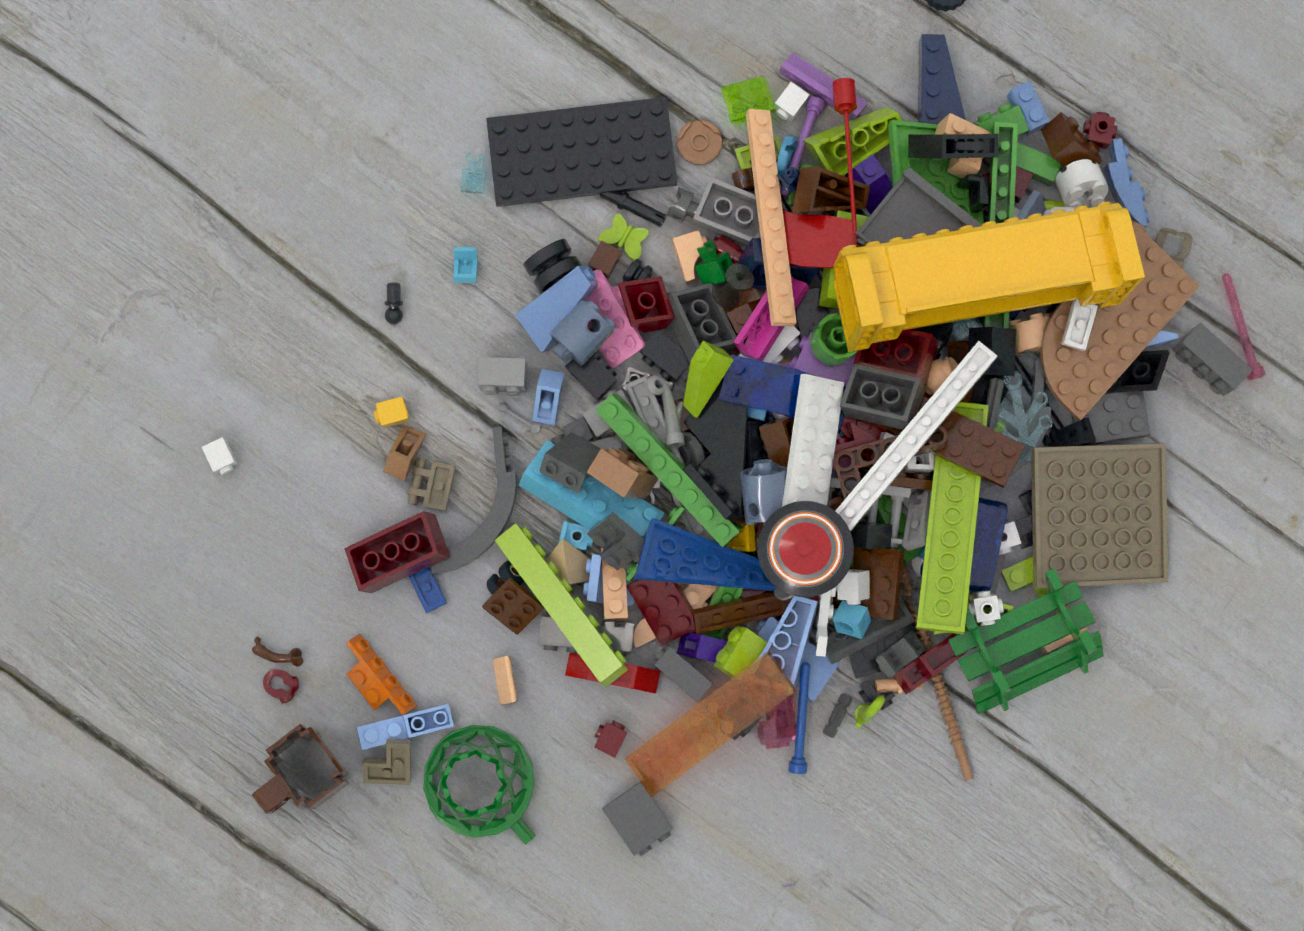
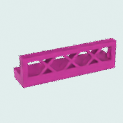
[734,273,809,363]

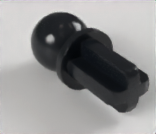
[384,282,403,325]

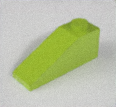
[683,341,734,418]

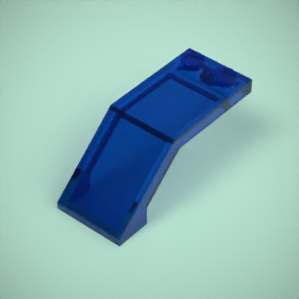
[718,355,846,434]

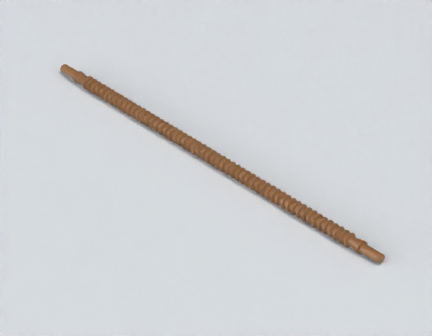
[842,393,974,781]

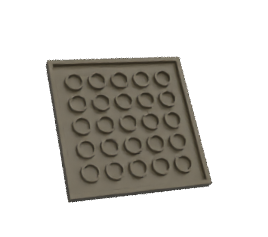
[1031,443,1168,588]

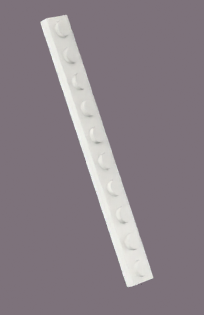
[836,341,997,532]

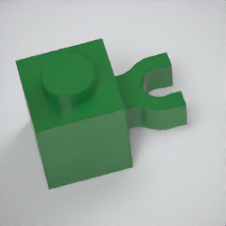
[695,240,736,285]

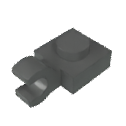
[551,417,593,445]

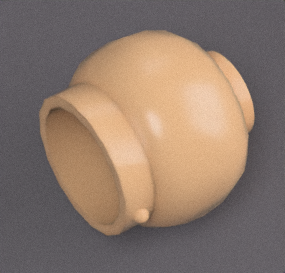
[924,357,958,395]

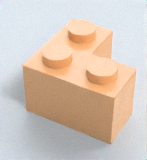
[935,113,990,179]

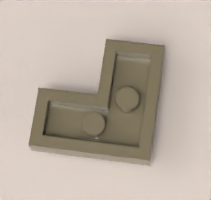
[363,739,411,785]

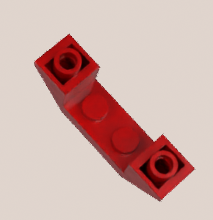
[565,653,660,694]

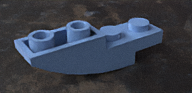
[1104,138,1149,228]

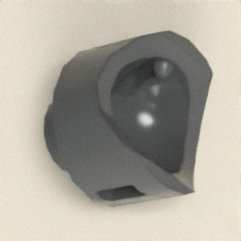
[667,187,699,222]

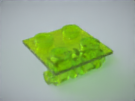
[720,76,776,125]

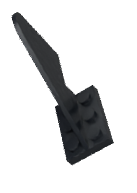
[683,371,749,526]

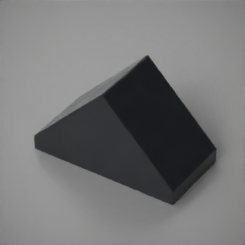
[851,521,893,549]

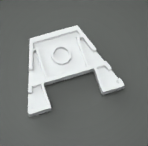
[816,587,836,657]

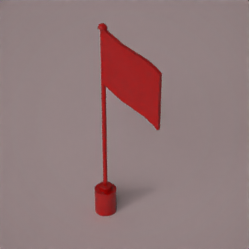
[783,78,858,268]

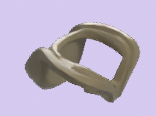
[1155,228,1193,268]

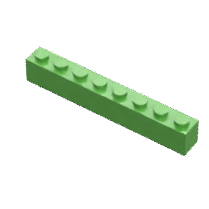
[595,393,744,547]

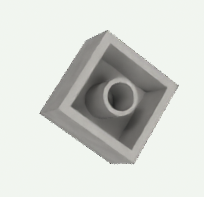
[477,357,527,396]

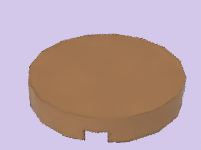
[677,120,722,165]

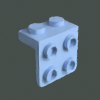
[583,554,638,606]

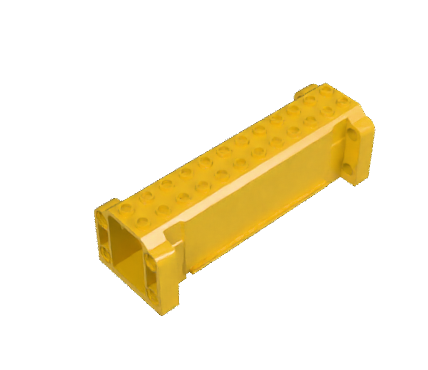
[834,202,1145,352]

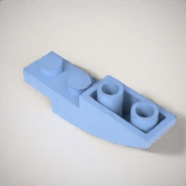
[356,704,454,750]

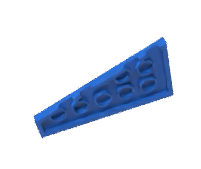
[634,518,776,591]

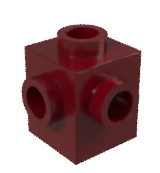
[1083,112,1118,149]

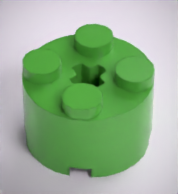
[809,313,858,367]

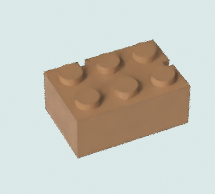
[587,447,658,499]

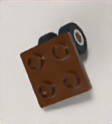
[482,561,544,635]

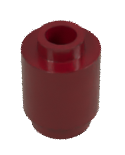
[713,235,744,266]

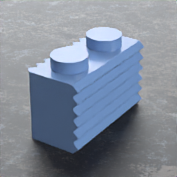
[1007,81,1050,136]

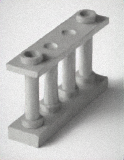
[828,476,911,547]

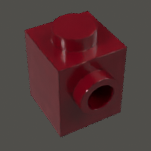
[594,720,628,758]

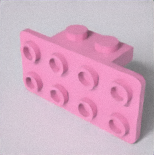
[587,269,645,368]

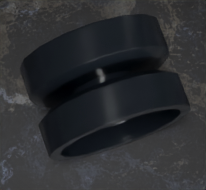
[523,239,582,293]

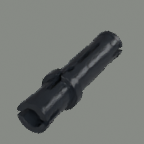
[600,192,667,228]

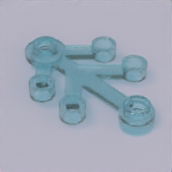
[995,371,1053,461]

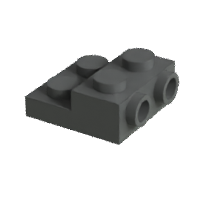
[587,512,645,570]

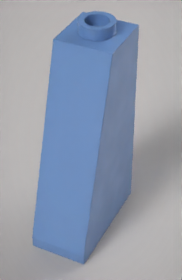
[515,265,598,352]
[756,617,840,702]

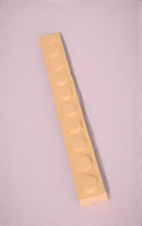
[746,109,796,326]

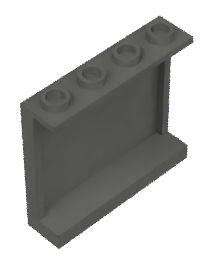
[855,167,982,247]

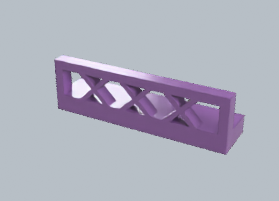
[779,53,868,120]

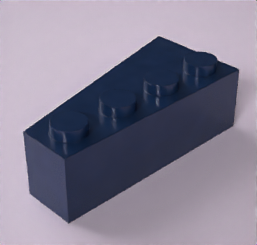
[918,34,966,124]

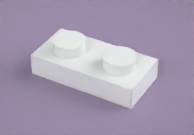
[1061,299,1098,351]

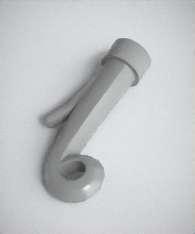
[647,375,685,448]

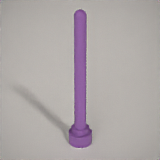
[781,96,825,196]

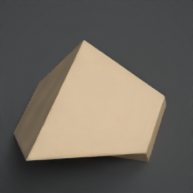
[546,538,590,584]

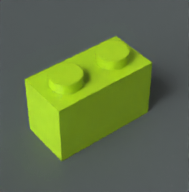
[713,626,768,683]

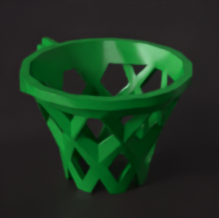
[423,725,536,845]

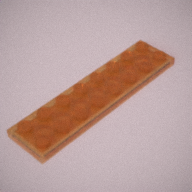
[625,652,797,797]

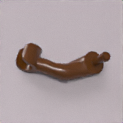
[252,637,303,667]

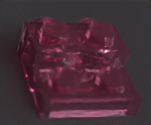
[757,694,796,749]

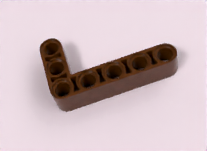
[834,426,948,519]

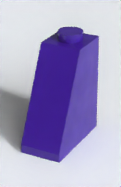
[677,633,728,663]

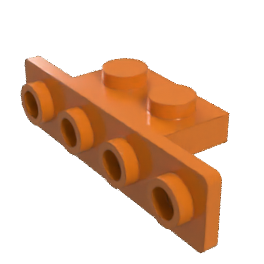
[346,634,417,715]

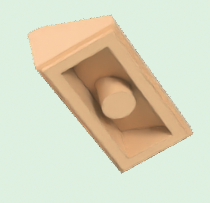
[493,656,518,705]

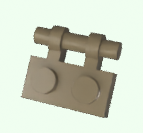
[407,458,456,512]

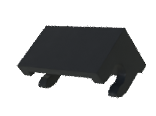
[1042,417,1096,447]

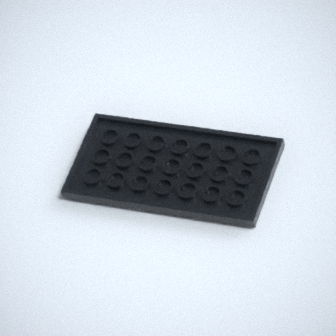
[486,97,677,207]

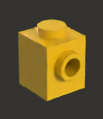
[373,396,410,428]

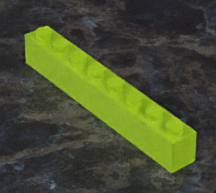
[494,523,628,687]

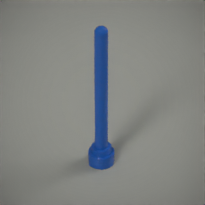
[788,662,810,774]

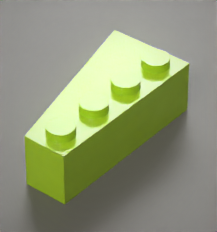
[803,107,903,176]

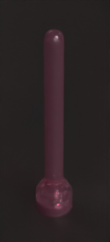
[1222,273,1266,380]

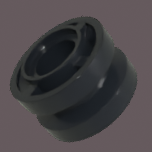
[622,258,653,282]

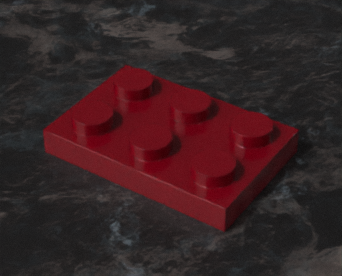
[626,579,694,646]

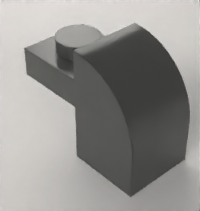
[875,631,926,679]

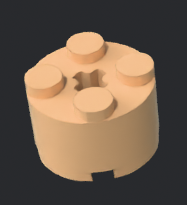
[1008,313,1051,355]

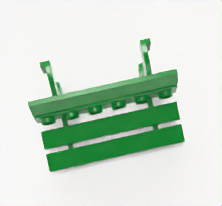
[948,568,1104,714]

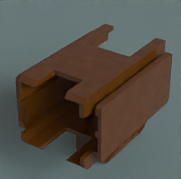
[252,724,349,814]

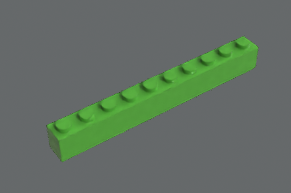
[983,122,1018,328]

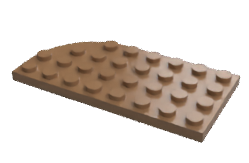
[1040,222,1200,421]

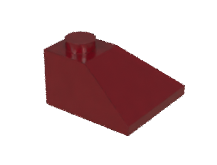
[618,276,674,332]

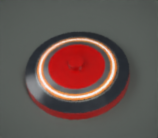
[757,501,854,597]

